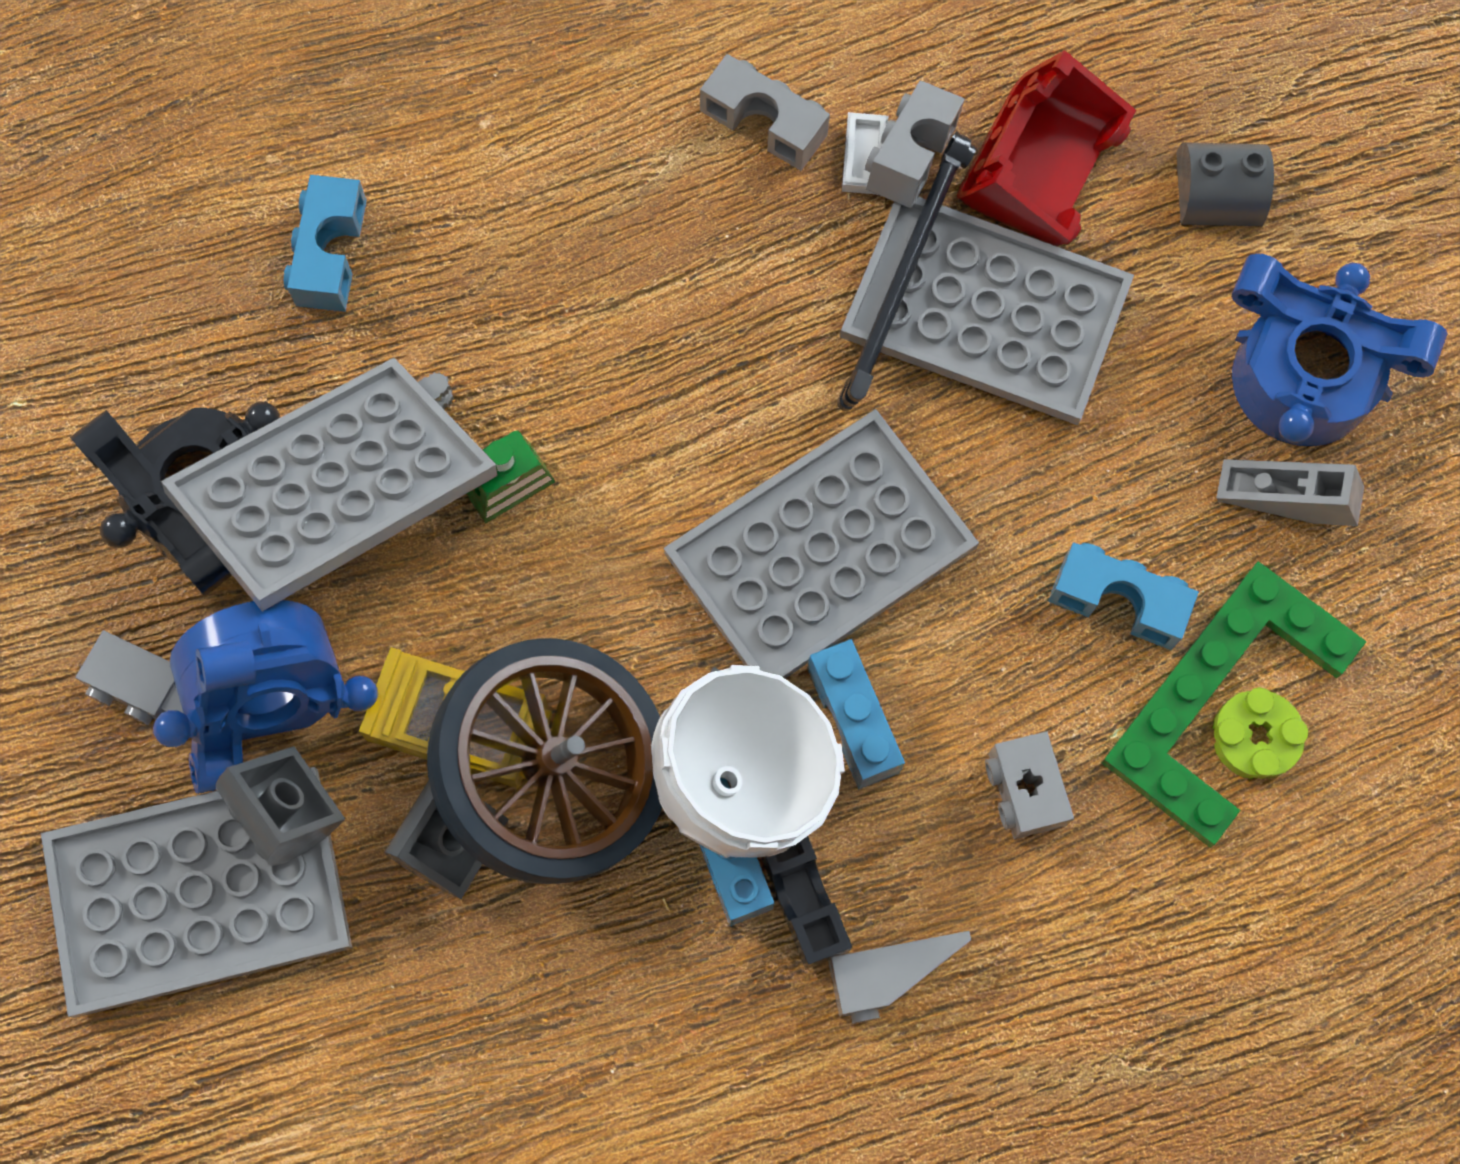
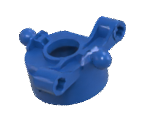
[1231,254,1448,446]
[153,600,378,794]

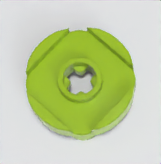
[1213,687,1308,779]

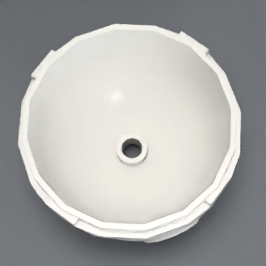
[651,665,845,858]

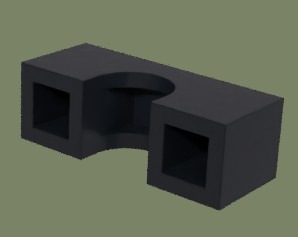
[761,836,852,970]

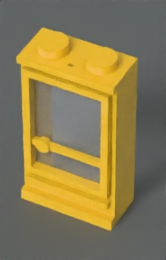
[359,647,552,788]

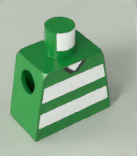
[466,430,555,524]

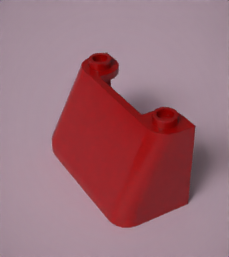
[957,50,1136,247]

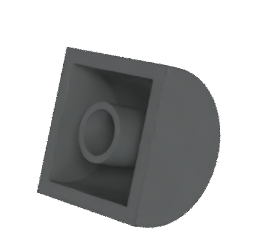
[1176,142,1274,226]
[216,746,345,866]
[384,780,509,899]

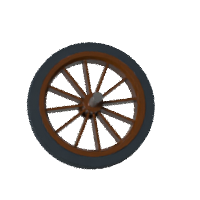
[427,638,662,884]

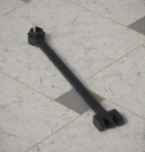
[837,132,977,411]

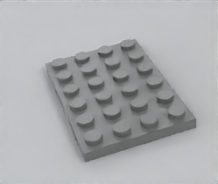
[840,197,1134,425]
[161,358,497,611]
[664,409,979,679]
[41,767,352,1018]

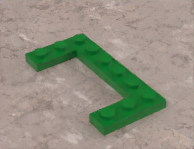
[1101,561,1367,848]

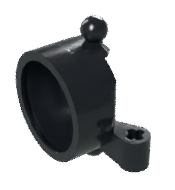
[70,402,280,596]

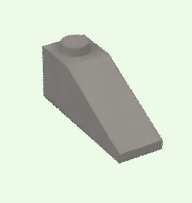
[1216,459,1364,526]
[828,931,971,1024]

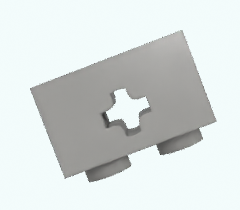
[985,731,1074,840]

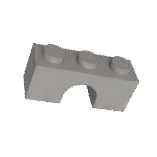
[700,54,830,171]
[865,80,965,208]

